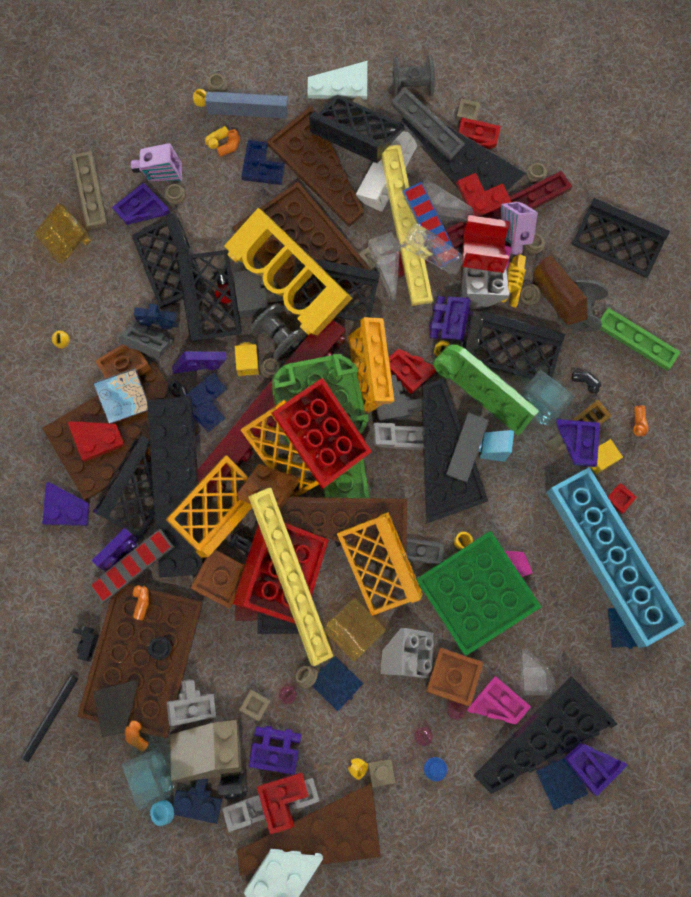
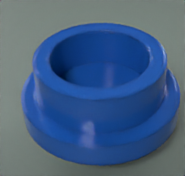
[424,757,447,781]

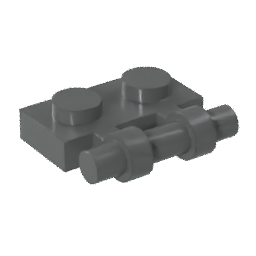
[119,324,174,359]

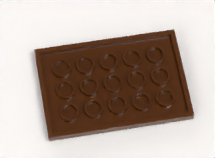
[232,182,371,310]
[42,362,198,501]
[77,585,203,738]

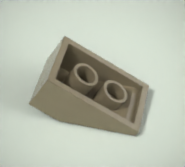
[170,720,242,782]

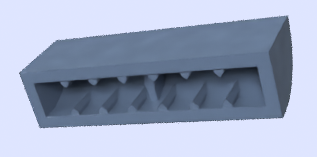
[205,91,289,118]

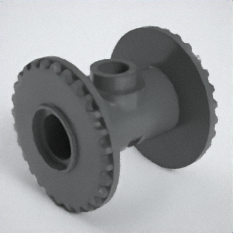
[393,55,435,97]
[560,279,608,332]
[250,303,307,360]

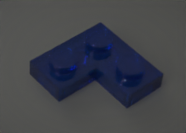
[241,140,285,185]
[183,373,227,433]

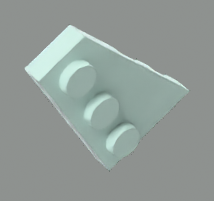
[308,61,367,100]

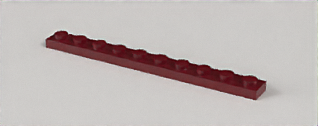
[385,170,572,280]

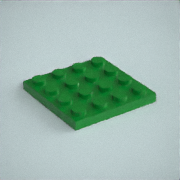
[417,531,542,656]

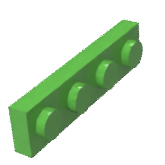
[600,308,680,371]

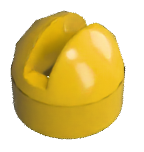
[193,89,207,107]
[52,331,70,348]
[434,340,450,357]
[454,532,473,550]
[348,758,368,780]

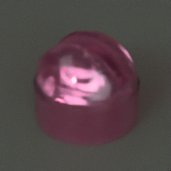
[278,686,297,704]
[447,701,467,721]
[414,727,433,746]

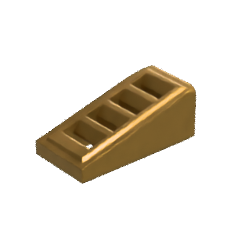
[573,400,612,425]

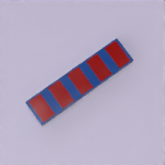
[402,181,458,267]

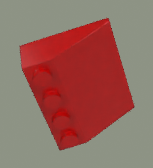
[271,378,372,489]
[233,523,329,624]

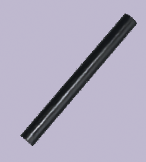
[21,675,78,762]

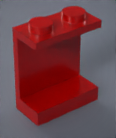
[462,215,509,273]

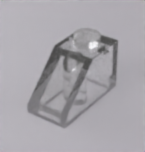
[518,649,555,696]

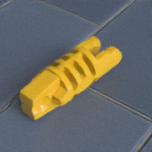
[501,254,526,308]

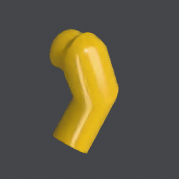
[205,126,229,149]

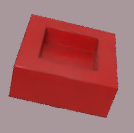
[607,483,637,514]

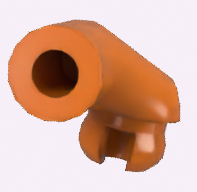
[216,129,241,157]
[633,406,649,436]
[132,585,149,620]
[125,720,149,752]

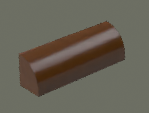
[533,256,588,326]

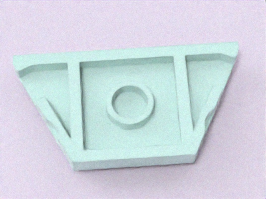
[244,849,323,897]

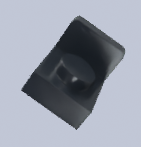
[72,626,99,662]
[218,773,248,799]

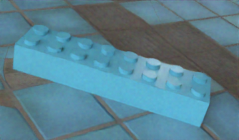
[546,467,685,648]

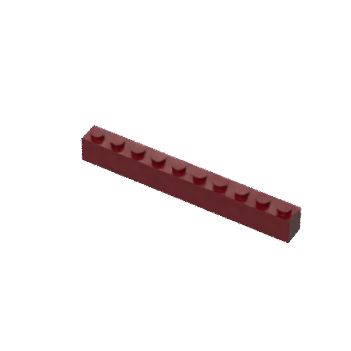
[198,320,346,498]

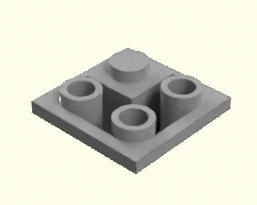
[461,267,509,309]
[380,628,434,679]

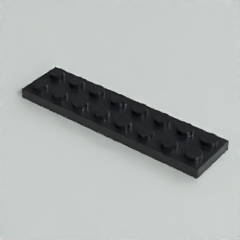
[147,396,204,578]

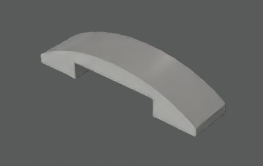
[373,423,424,450]
[222,778,319,832]

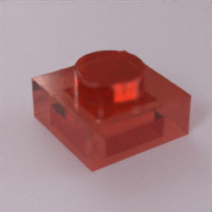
[235,605,258,621]

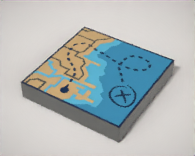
[93,368,148,424]

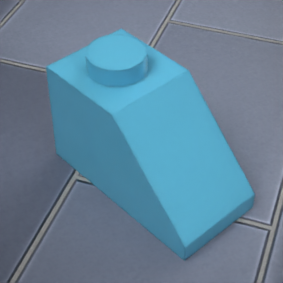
[478,430,514,462]

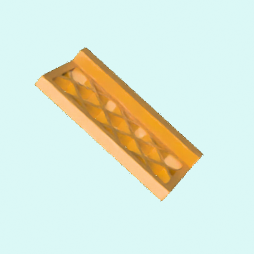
[348,317,394,414]
[241,400,319,497]
[166,455,252,558]
[337,512,423,616]

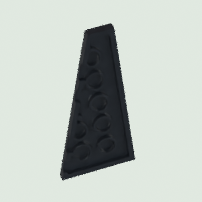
[400,117,526,191]
[422,379,488,524]
[473,676,618,794]

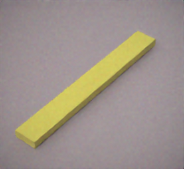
[381,145,433,306]
[248,488,333,666]

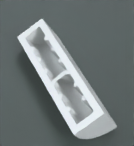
[356,129,417,211]

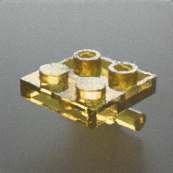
[34,203,91,263]
[323,598,386,662]

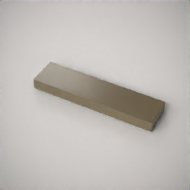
[71,151,108,230]

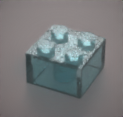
[521,369,575,427]
[121,750,174,811]

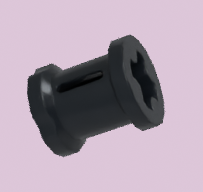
[229,529,253,556]

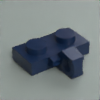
[134,304,180,329]
[173,778,223,824]

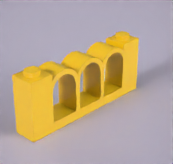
[224,208,352,336]

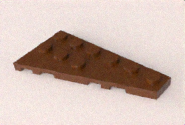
[267,105,364,227]
[280,497,407,560]
[237,783,381,876]

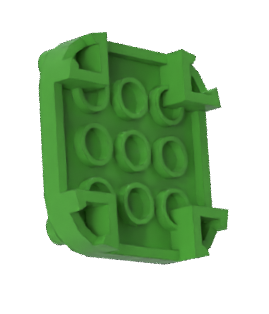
[272,354,368,446]

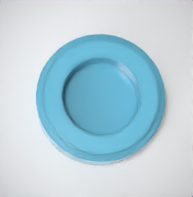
[150,800,174,826]

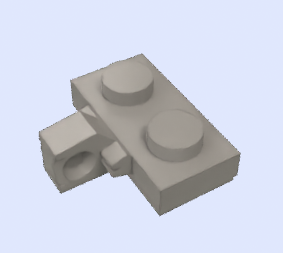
[167,679,216,726]

